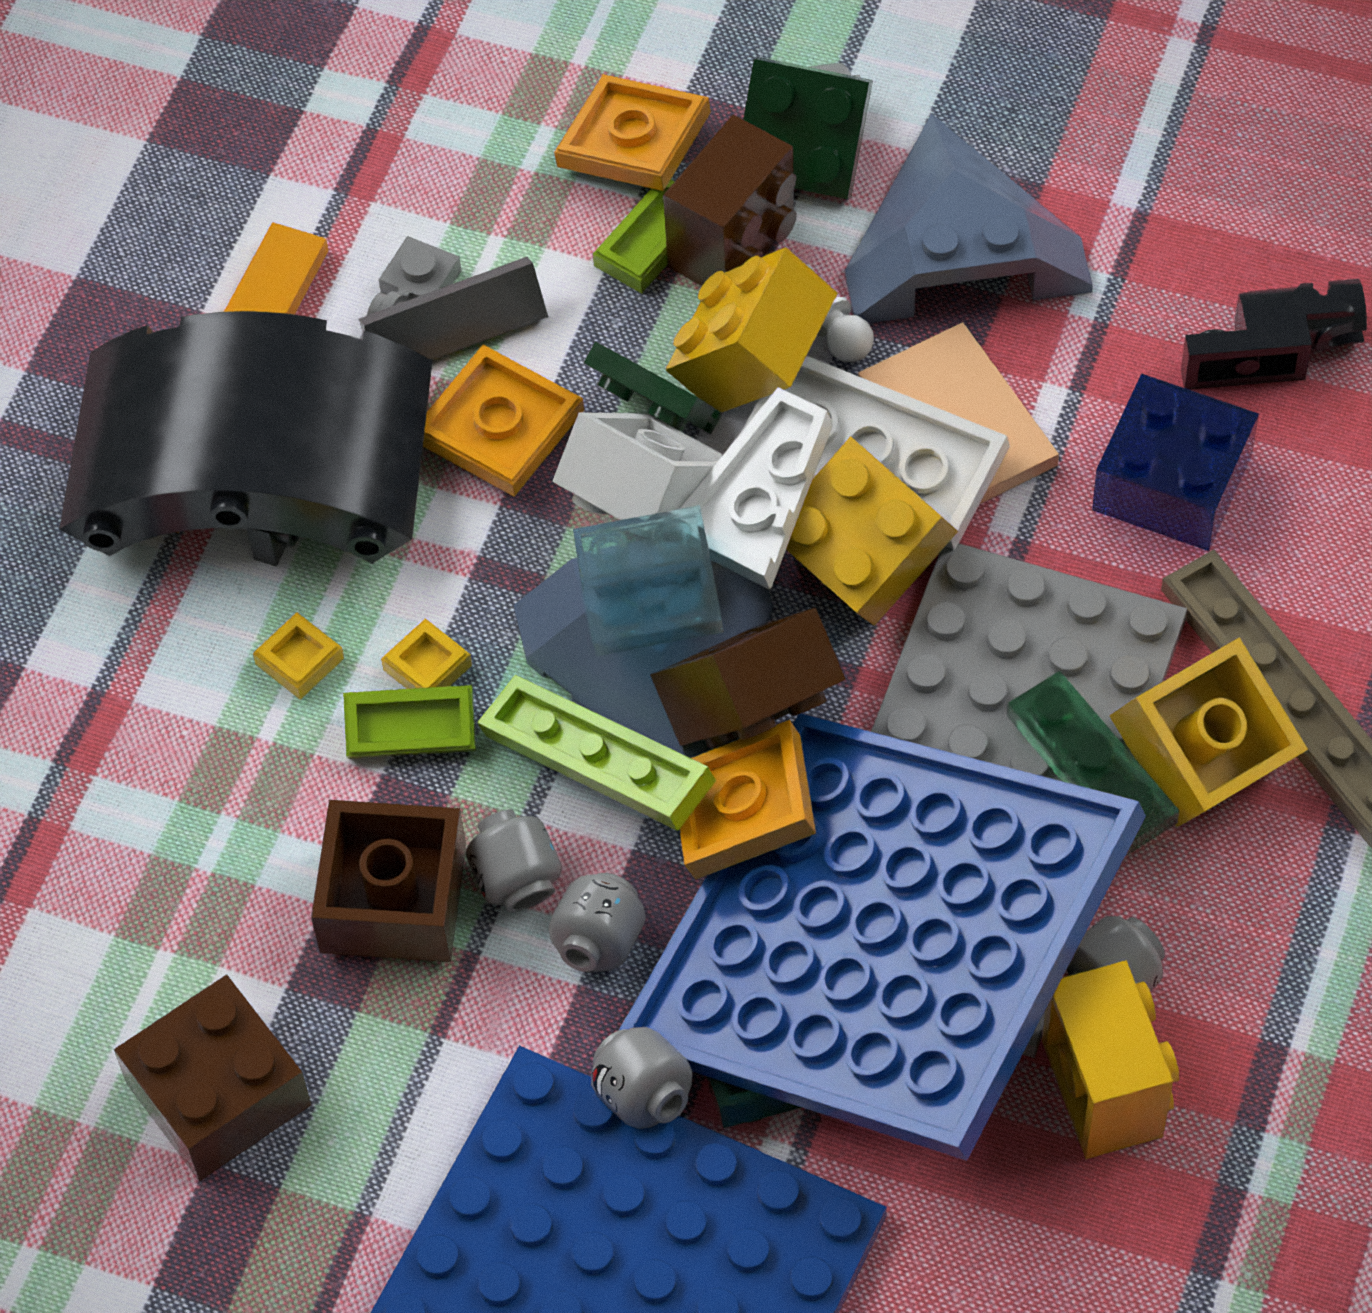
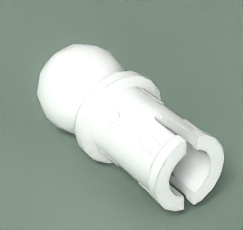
[806,264,874,363]

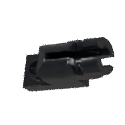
[1181,279,1367,390]

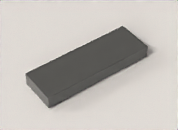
[359,257,549,360]

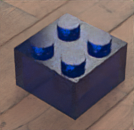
[1092,373,1259,551]

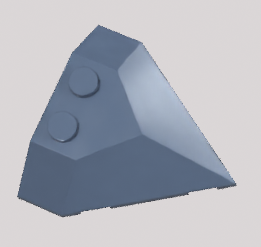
[845,113,1093,323]
[514,538,773,758]

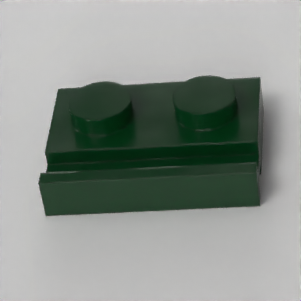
[584,341,723,434]

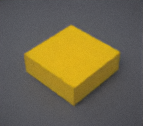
[253,612,344,700]
[381,618,472,689]

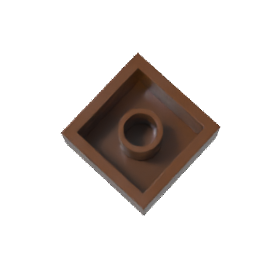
[663,114,797,286]
[650,607,846,749]
[311,800,466,962]
[113,974,311,1182]

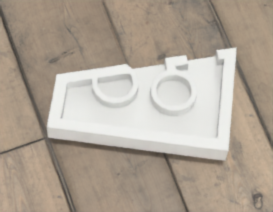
[666,387,833,590]

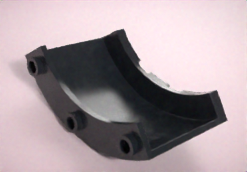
[59,311,433,564]

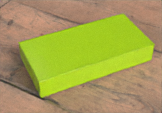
[593,180,675,294]
[343,685,476,759]

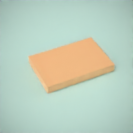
[858,322,1059,504]

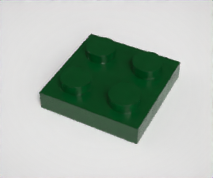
[743,57,873,199]

